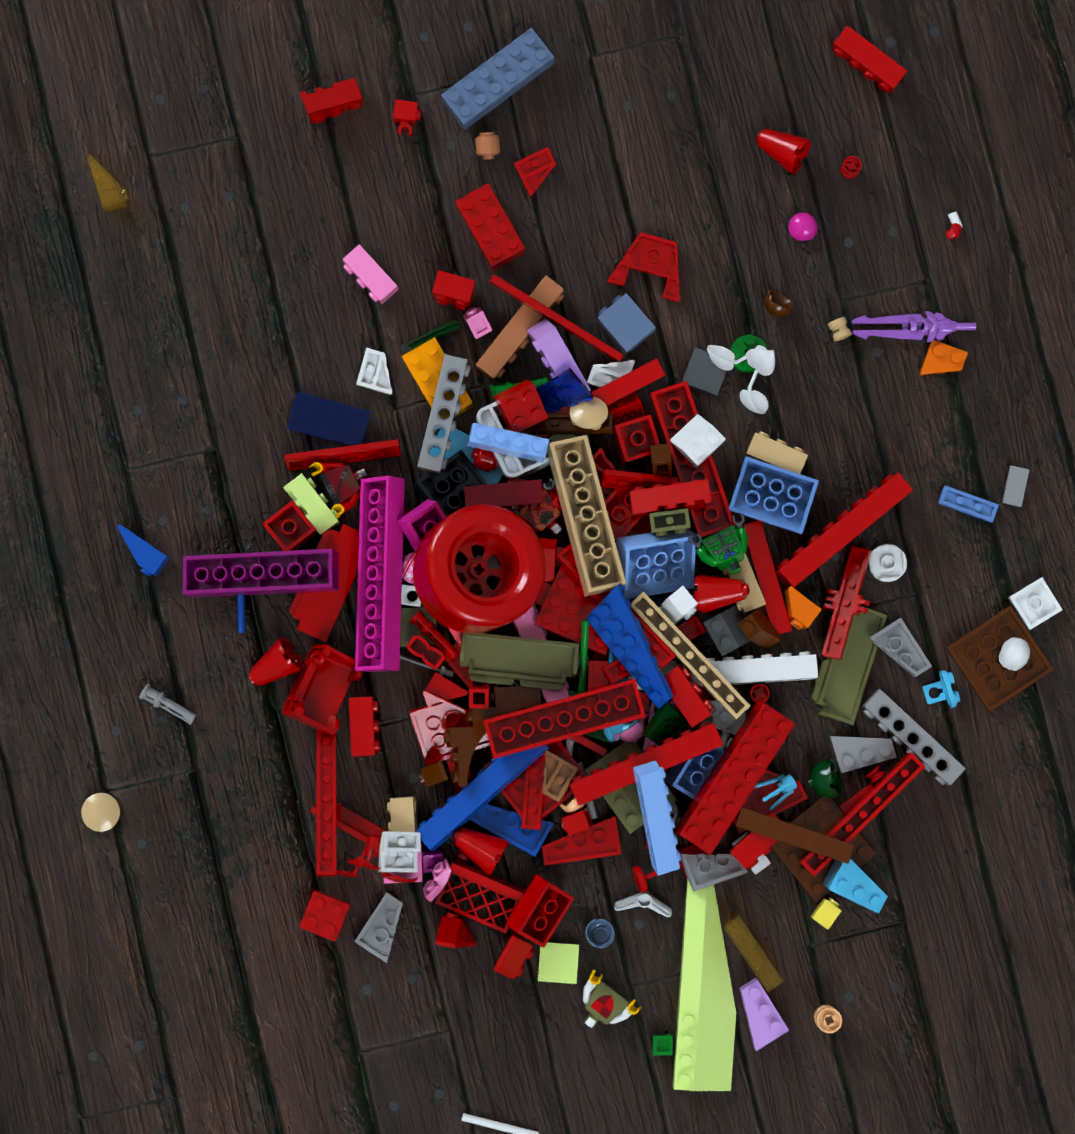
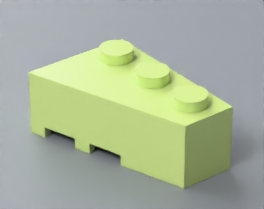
[283,473,340,536]

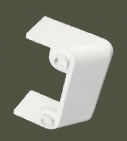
[476,402,550,479]

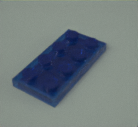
[287,392,371,446]

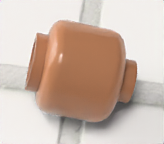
[475,132,500,160]

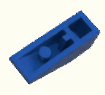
[117,524,170,577]

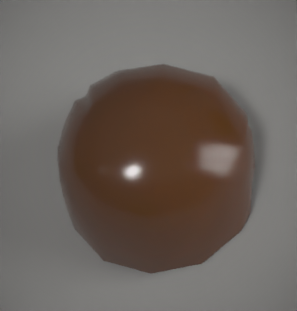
[764,290,792,318]

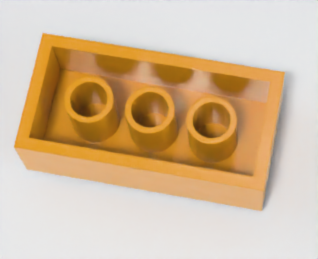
[402,337,473,419]

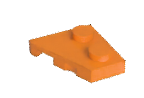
[919,340,968,376]

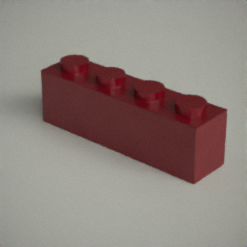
[464,479,544,510]

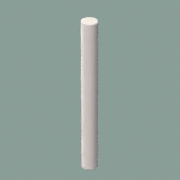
[462,1113,539,1134]

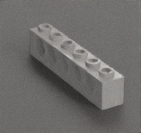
[417,354,471,474]
[862,689,966,786]

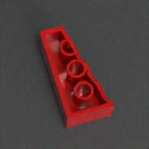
[629,479,711,516]

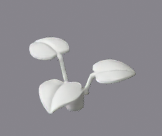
[707,345,775,414]

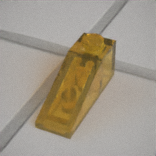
[87,154,129,213]

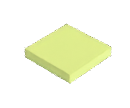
[538,942,579,984]

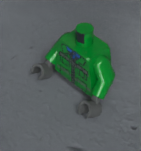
[688,513,748,575]

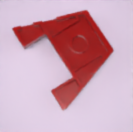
[607,232,680,303]

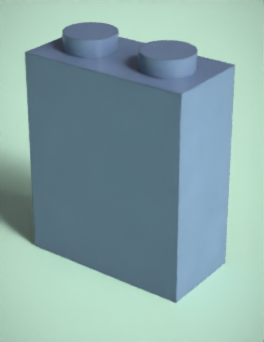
[597,293,656,355]

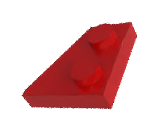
[514,147,556,197]

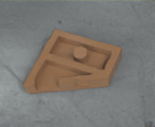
[542,750,579,803]

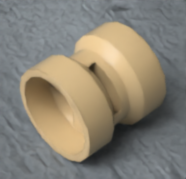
[827,317,852,342]

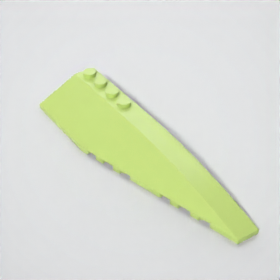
[672,854,736,1091]

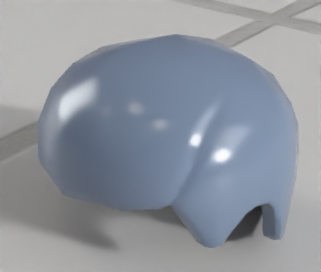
[585,919,615,948]

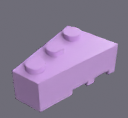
[739,978,789,1051]

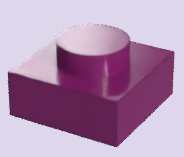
[422,850,443,873]

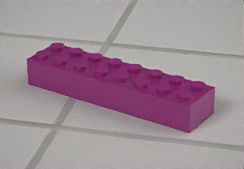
[183,549,339,598]

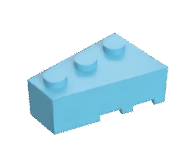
[822,859,888,913]

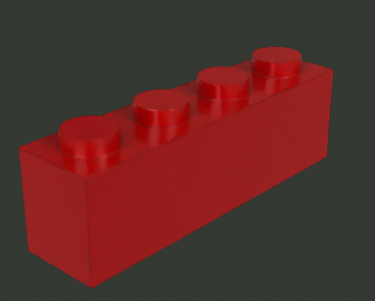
[831,26,907,93]

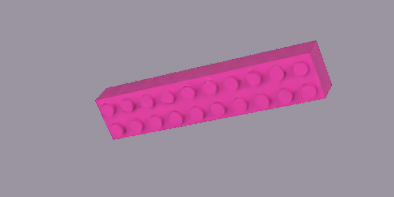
[355,476,405,672]

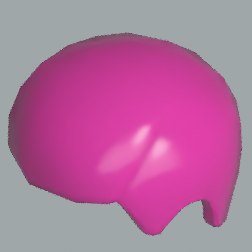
[788,212,818,241]

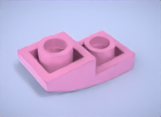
[422,859,451,902]

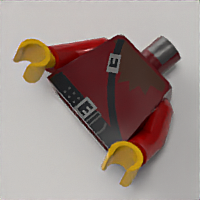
[309,462,368,518]

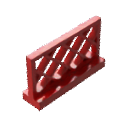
[435,859,525,934]

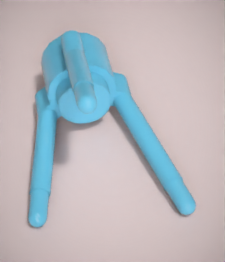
[754,774,797,811]

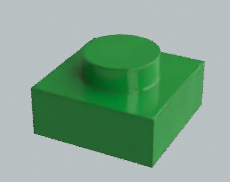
[653,1035,673,1055]

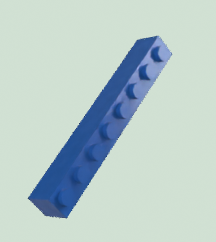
[416,745,549,851]

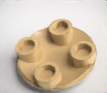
[570,396,608,430]
[81,793,120,832]

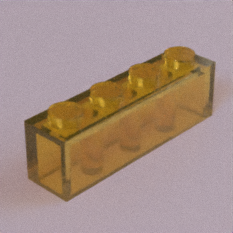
[722,915,784,993]

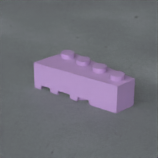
[526,318,591,402]

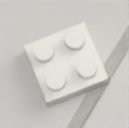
[1008,577,1062,630]

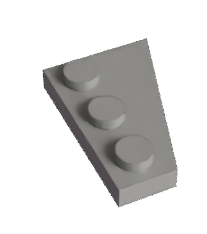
[868,618,932,677]
[829,736,896,773]
[354,892,403,963]

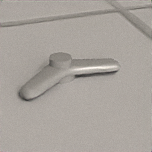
[614,891,672,917]

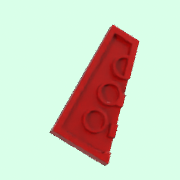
[542,816,621,866]

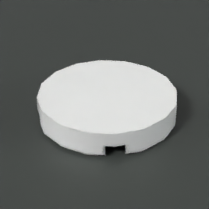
[868,544,907,582]

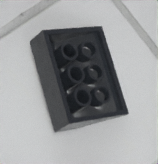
[413,449,505,517]

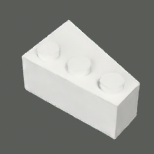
[659,586,698,625]

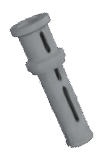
[139,684,197,725]

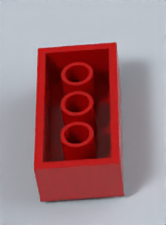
[455,183,525,271]

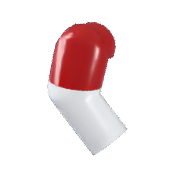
[946,211,963,240]

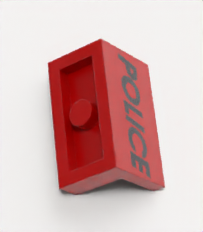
[607,391,646,426]

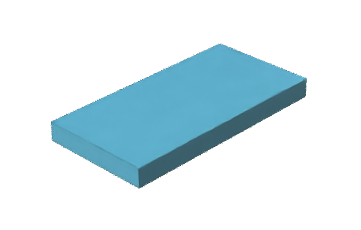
[430,428,503,484]

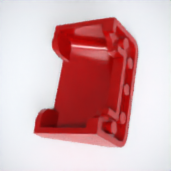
[282,644,363,735]

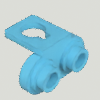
[922,670,960,708]

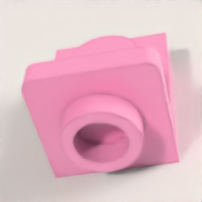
[463,307,492,339]

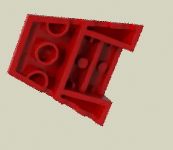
[551,448,643,539]

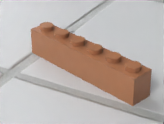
[476,276,565,381]

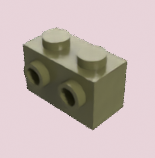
[649,508,691,537]

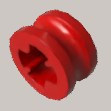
[865,765,885,784]

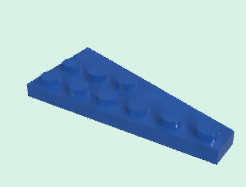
[585,584,674,709]

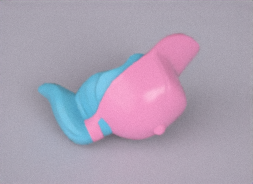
[603,712,650,743]

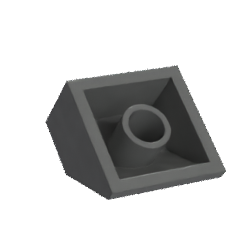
[702,605,750,657]

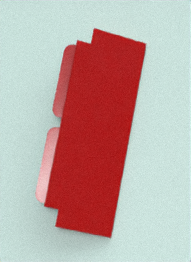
[290,524,359,643]

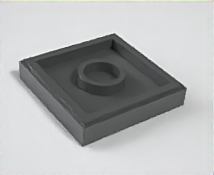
[681,347,726,396]

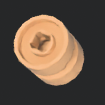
[814,1005,842,1033]

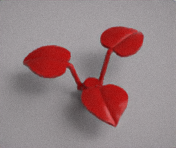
[336,836,418,883]

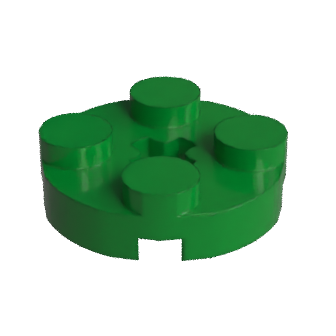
[730,334,767,373]

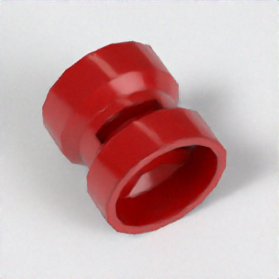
[840,156,862,179]
[749,684,770,703]

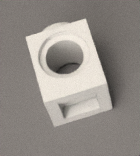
[401,585,422,607]

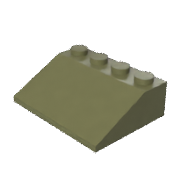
[584,742,677,834]

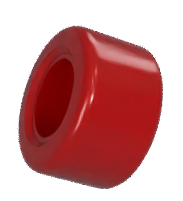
[413,504,546,634]

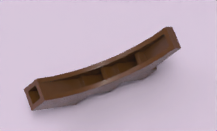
[443,687,541,786]

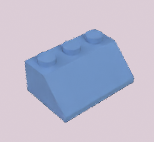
[664,747,725,799]

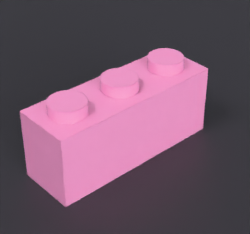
[342,244,399,304]

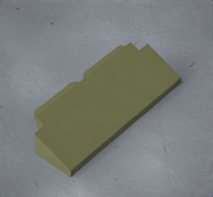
[811,606,887,725]
[460,633,579,691]

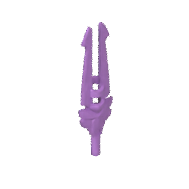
[852,311,976,342]

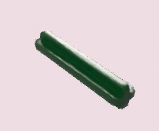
[407,319,461,351]

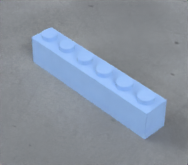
[633,761,681,876]

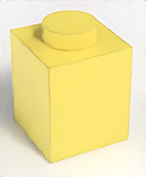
[810,898,841,929]

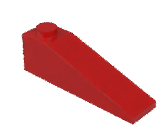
[435,912,477,948]

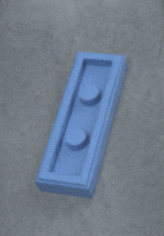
[937,485,999,523]

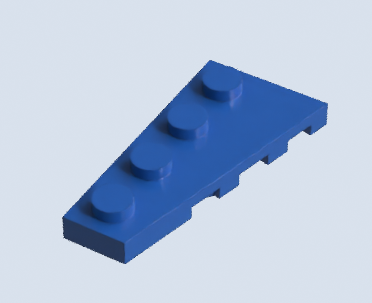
[470,805,554,857]

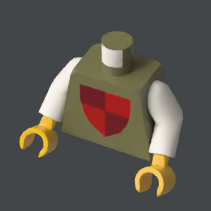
[583,970,642,1029]

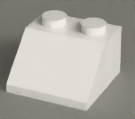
[670,414,726,468]

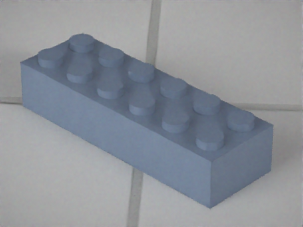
[441,28,554,131]

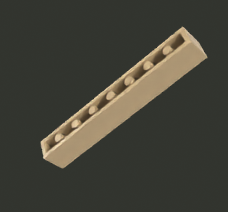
[631,591,750,720]

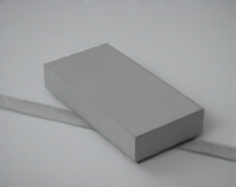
[1002,466,1029,507]

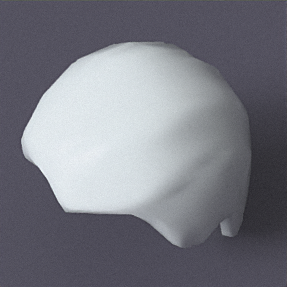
[998,637,1030,671]

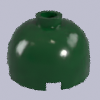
[808,759,842,799]

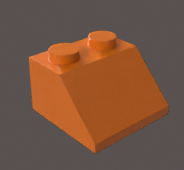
[784,586,822,630]

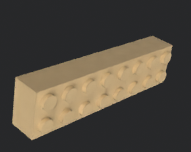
[547,435,626,597]

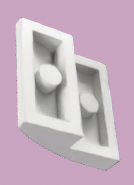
[378,832,421,873]

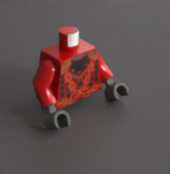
[512,476,563,536]

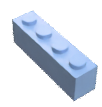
[467,423,549,463]

